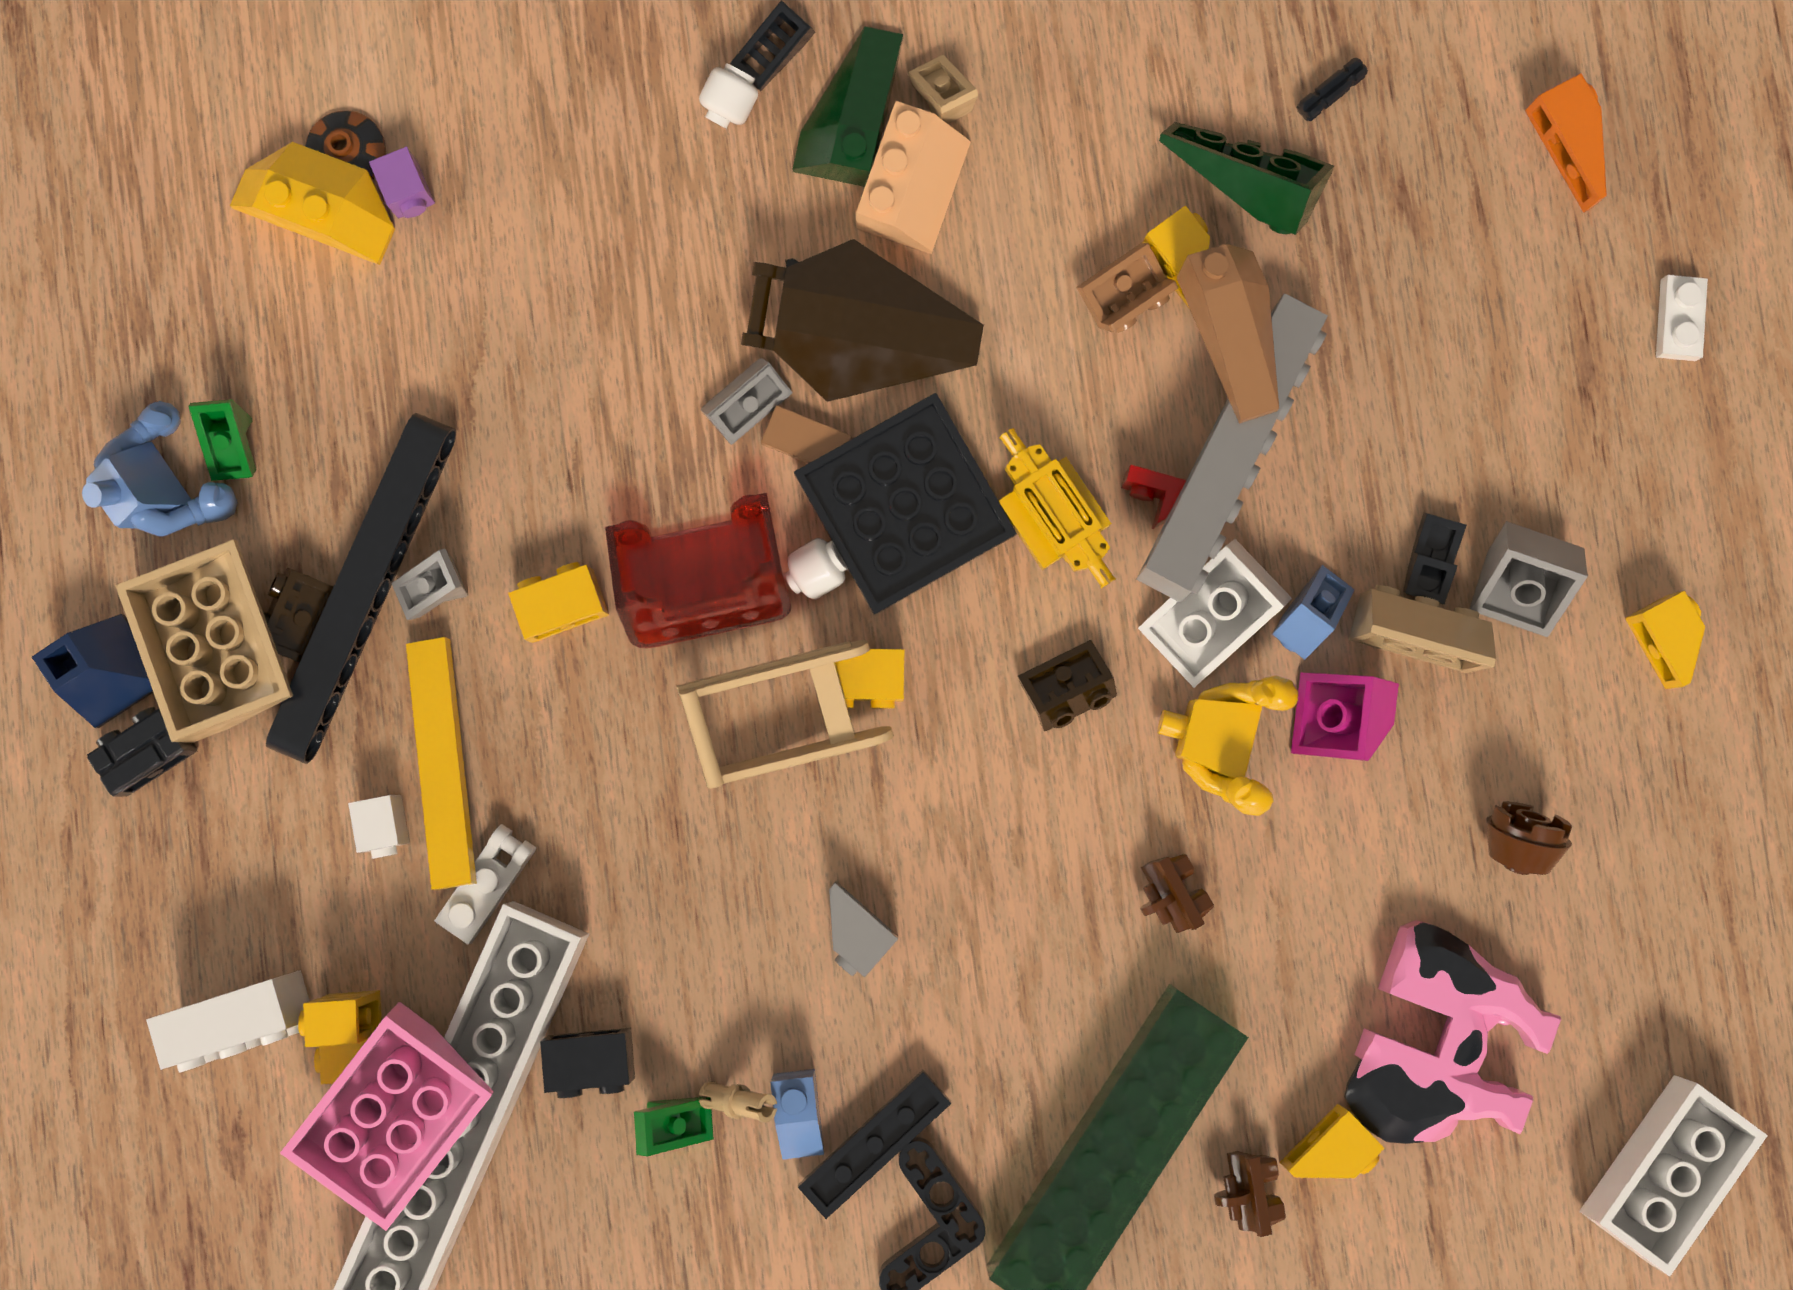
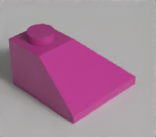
[1291,672,1399,761]

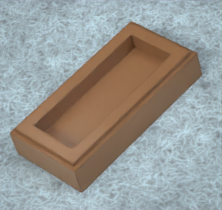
[761,405,852,463]

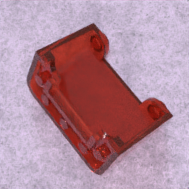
[605,492,791,648]

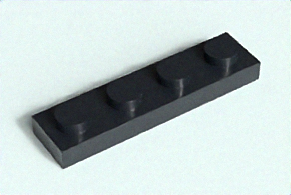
[798,1070,952,1219]

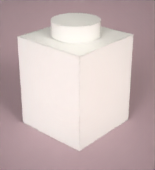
[348,795,410,859]

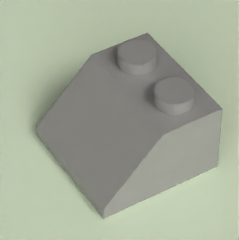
[1470,521,1588,637]

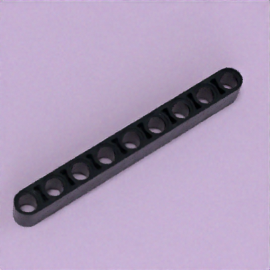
[266,413,456,764]

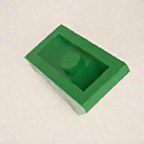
[188,399,256,481]
[634,1097,714,1157]

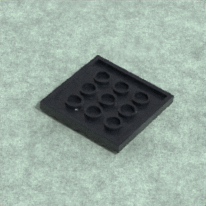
[794,393,1017,615]

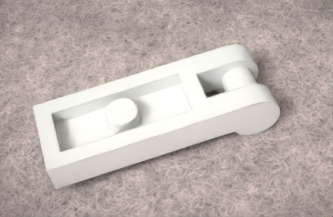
[434,824,536,944]

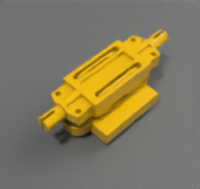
[999,428,1116,589]

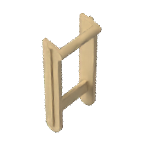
[676,640,894,788]

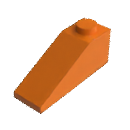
[1525,73,1607,213]

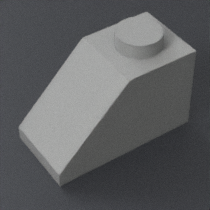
[829,881,898,977]

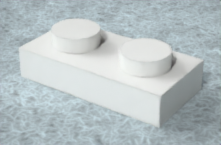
[1656,275,1708,361]

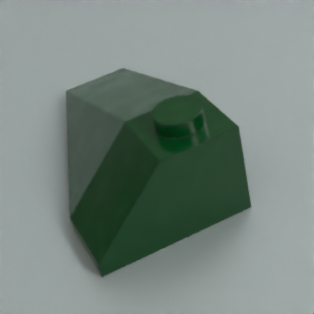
[792,26,903,187]
[1159,122,1334,235]

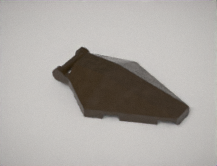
[741,239,984,402]

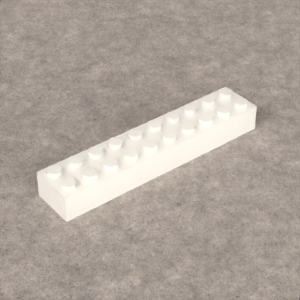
[333,901,589,1290]

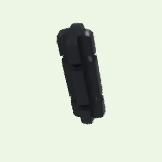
[1297,58,1368,121]

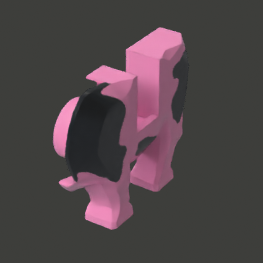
[1344,920,1561,1144]

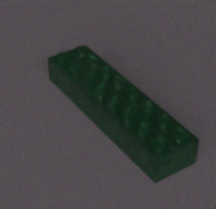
[986,984,1249,1290]

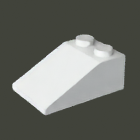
[1138,539,1292,688]

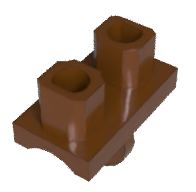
[1140,854,1214,933]
[1214,1151,1286,1237]

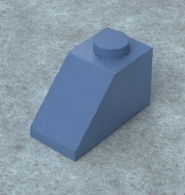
[1272,565,1355,660]
[770,1069,824,1160]

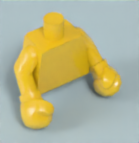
[1157,675,1298,816]

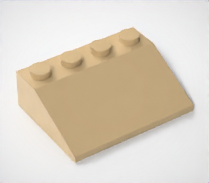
[115,539,293,743]

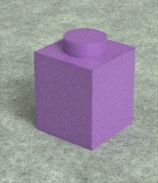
[369,146,435,219]

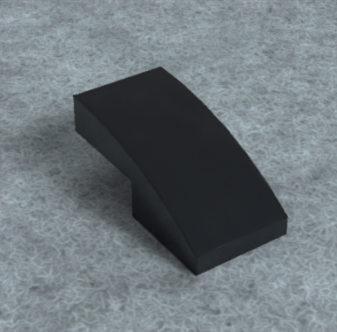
[1403,513,1467,605]

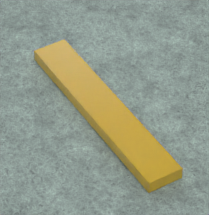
[406,637,477,890]

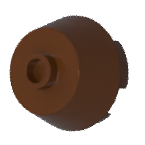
[1486,801,1572,875]

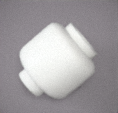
[699,63,758,129]
[785,538,848,599]

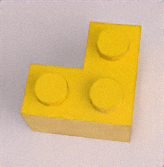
[298,990,382,1085]

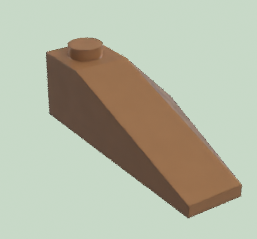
[1177,244,1279,424]

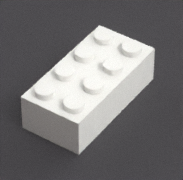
[1579,1075,1768,1276]

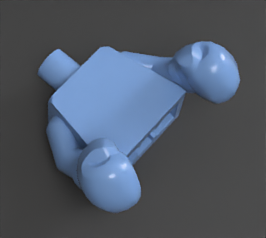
[82,401,237,537]

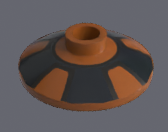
[305,111,386,180]

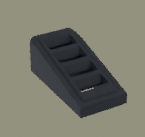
[730,0,815,91]

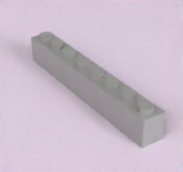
[1136,293,1328,603]

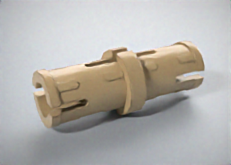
[699,1081,777,1123]

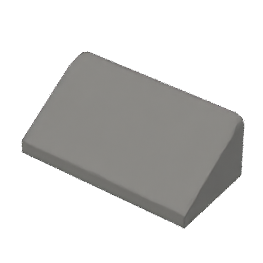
[701,358,792,445]

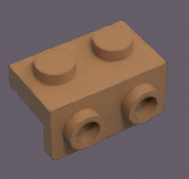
[1076,242,1179,333]

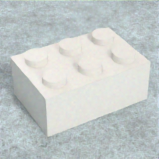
[146,970,309,1073]

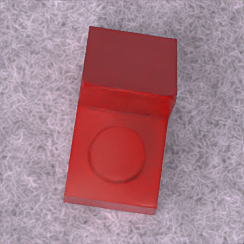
[1121,465,1186,529]

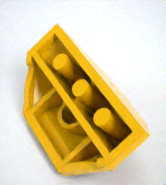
[230,142,395,265]

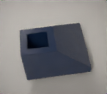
[32,614,153,728]

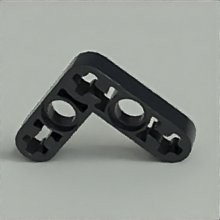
[879,1137,986,1290]

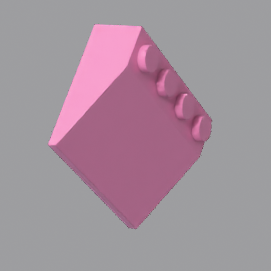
[280,1002,494,1231]

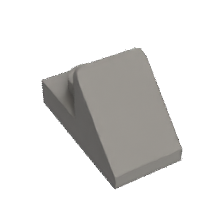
[391,549,468,620]

